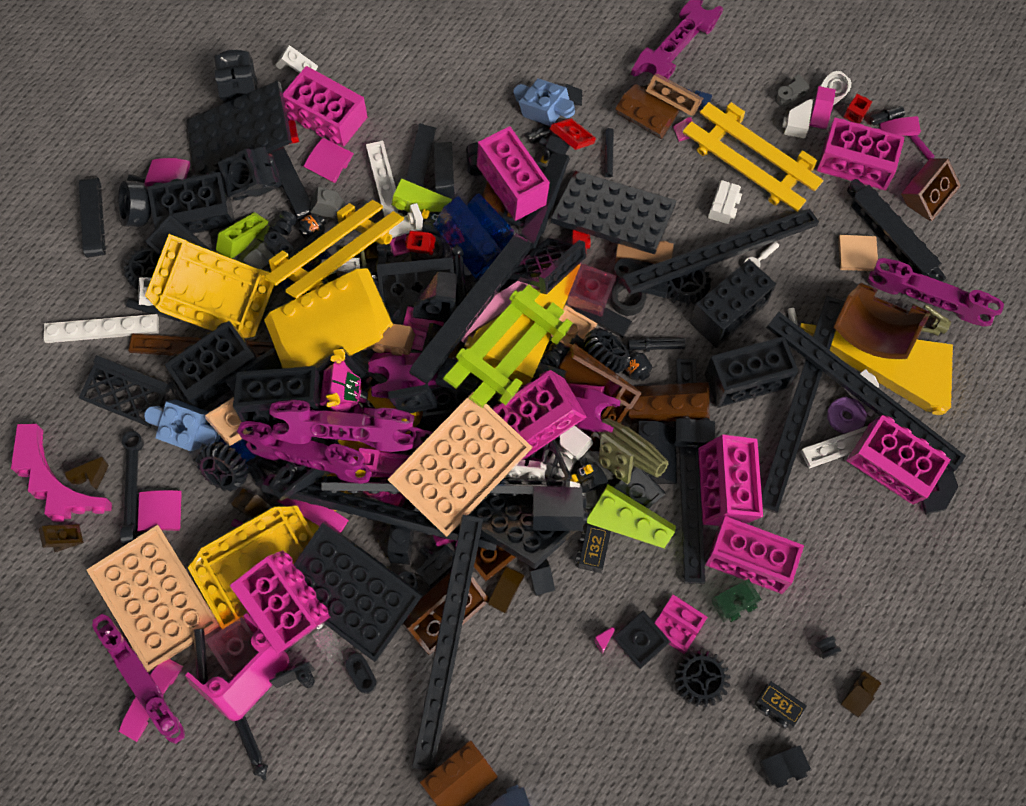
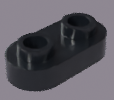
[264,231,294,259]
[346,654,377,694]

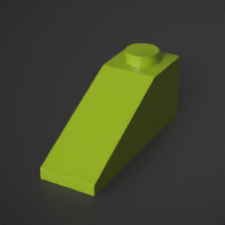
[391,179,452,212]
[216,212,269,259]

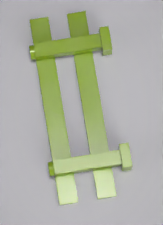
[443,284,573,408]

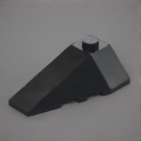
[268,437,339,501]

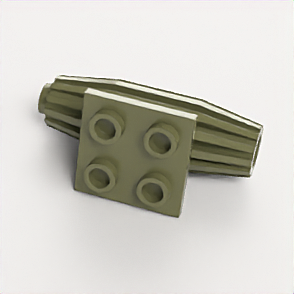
[597,418,669,484]

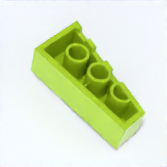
[587,484,676,548]

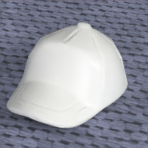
[821,71,851,105]

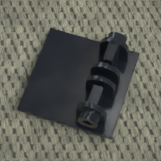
[269,661,315,688]

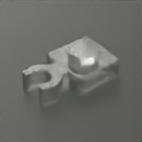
[312,626,343,665]

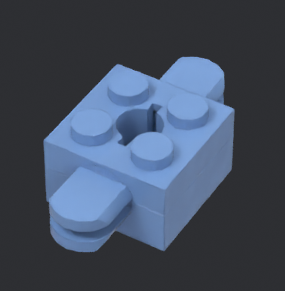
[514,78,575,126]
[145,400,220,451]

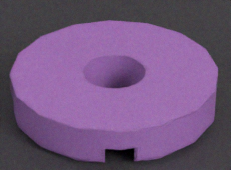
[827,397,866,434]

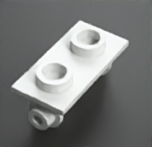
[505,460,547,480]

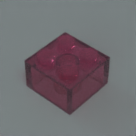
[567,263,616,317]
[206,617,258,679]

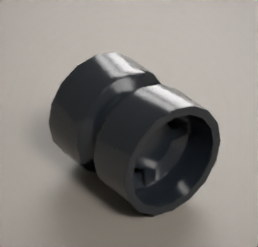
[466,142,483,176]

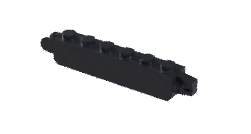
[847,179,946,282]

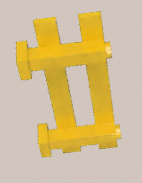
[683,102,823,212]
[265,200,404,299]

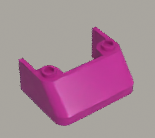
[185,613,290,721]

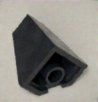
[412,272,457,322]

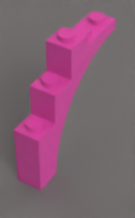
[11,424,112,522]

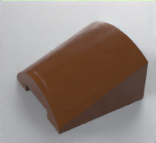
[834,283,931,359]
[557,344,641,451]

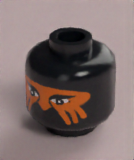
[298,213,326,240]
[625,352,653,381]

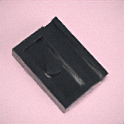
[435,358,480,394]

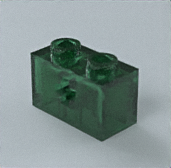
[711,578,762,623]

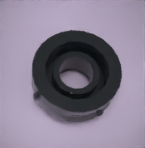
[117,180,152,227]

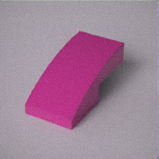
[880,116,921,136]

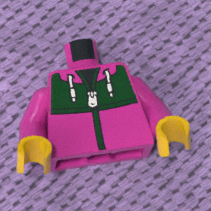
[320,349,368,412]

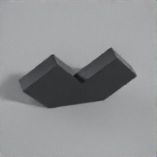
[921,469,959,515]

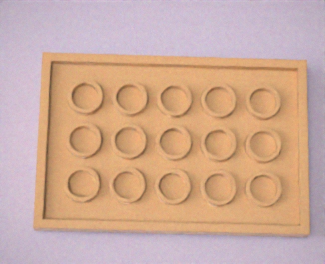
[388,392,532,537]
[87,525,220,672]

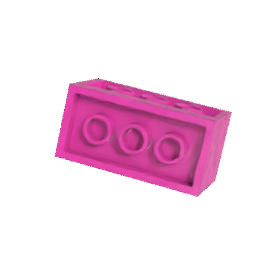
[283,66,367,147]
[817,118,905,191]
[477,126,550,221]
[491,370,587,460]
[846,415,951,505]
[698,435,763,526]
[705,516,804,594]
[230,550,330,654]

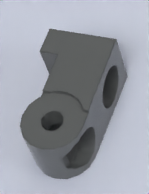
[776,74,809,106]

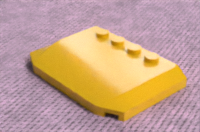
[145,234,274,338]
[264,268,393,369]
[188,506,314,630]

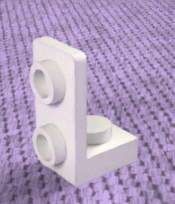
[275,45,318,73]
[389,203,423,238]

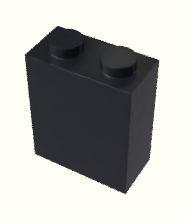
[533,487,587,531]

